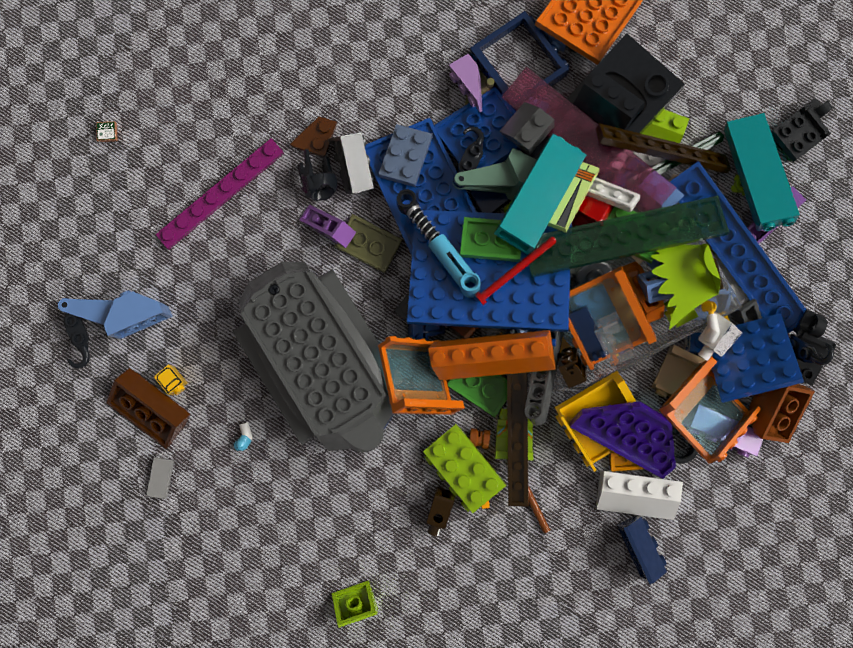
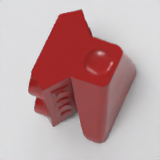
[572,195,614,240]

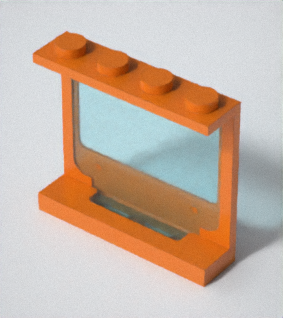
[568,266,657,370]
[378,336,465,415]
[659,356,761,464]

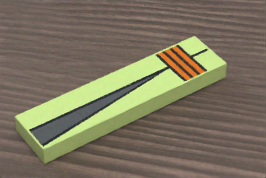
[548,162,599,233]

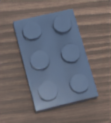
[379,124,433,187]

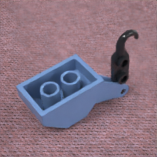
[58,291,173,369]

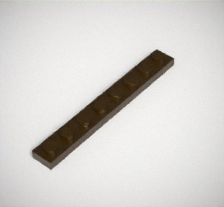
[595,123,731,173]
[507,372,529,507]

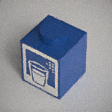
[684,332,704,354]

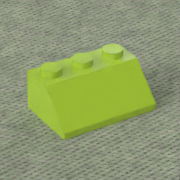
[642,109,690,143]

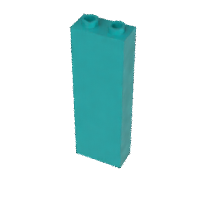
[724,113,800,231]
[494,134,586,255]

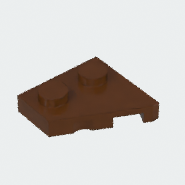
[291,116,337,158]

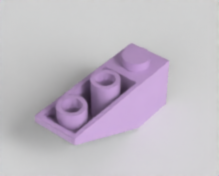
[449,54,482,112]

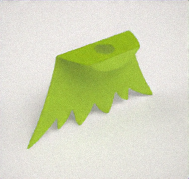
[640,236,720,329]

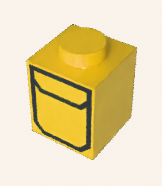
[154,364,188,395]

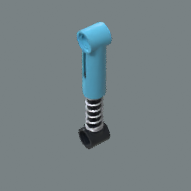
[397,189,480,298]

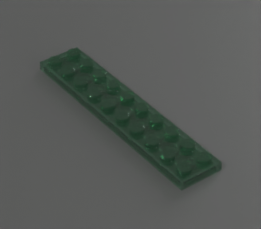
[525,196,729,278]

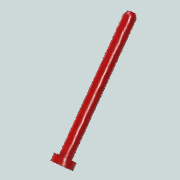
[475,237,557,305]

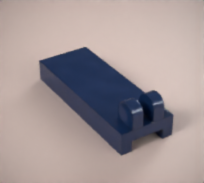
[569,305,610,361]

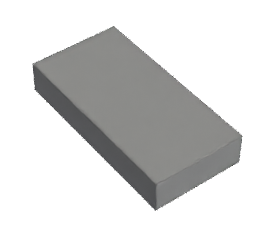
[146,457,174,499]

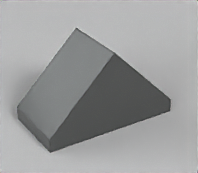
[730,299,762,324]

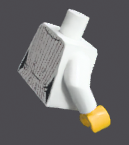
[698,300,742,361]

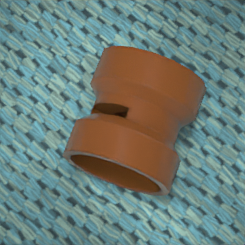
[469,428,490,449]

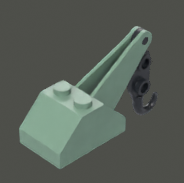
[452,126,536,201]

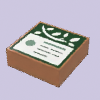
[96,121,117,142]

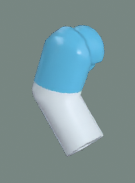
[234,422,253,451]

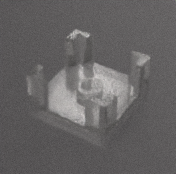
[594,311,635,367]

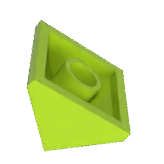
[332,580,378,628]

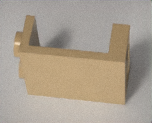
[651,345,705,398]

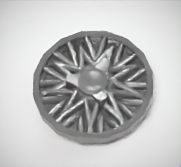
[576,259,612,288]

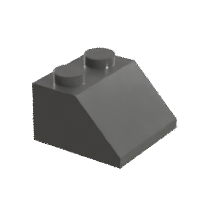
[500,102,555,156]

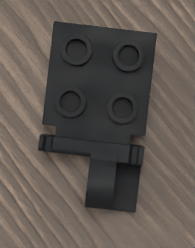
[771,98,834,162]
[790,309,836,386]

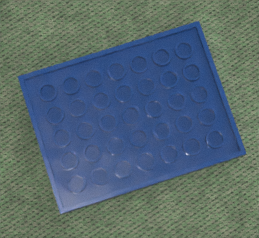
[407,210,572,332]

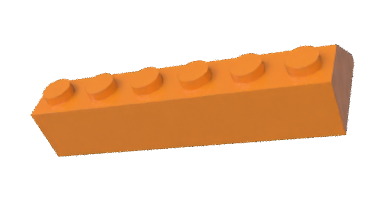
[428,330,556,380]

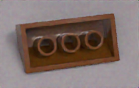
[106,368,190,449]

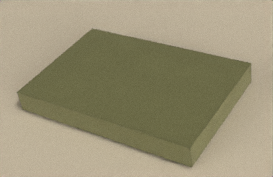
[335,214,403,274]

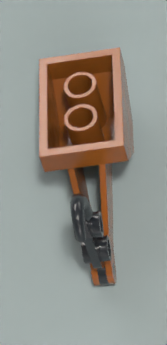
[749,334,834,443]

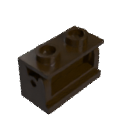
[558,347,587,388]

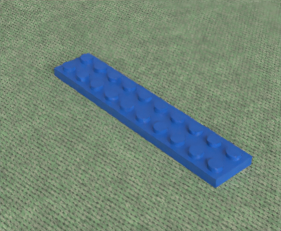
[669,161,806,333]

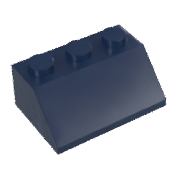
[616,515,667,585]

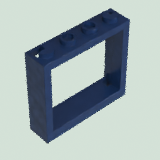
[470,11,569,111]

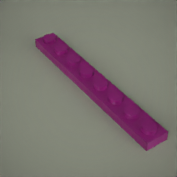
[155,138,284,250]

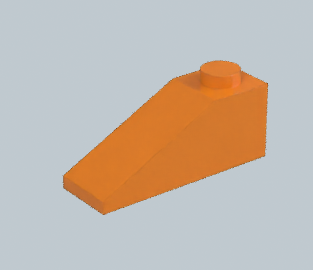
[622,261,665,323]

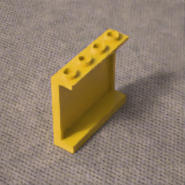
[555,371,636,472]

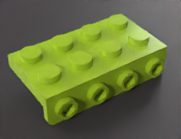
[423,424,507,513]

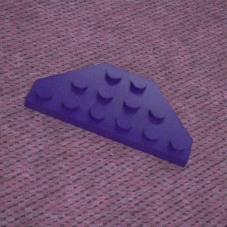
[569,401,676,479]

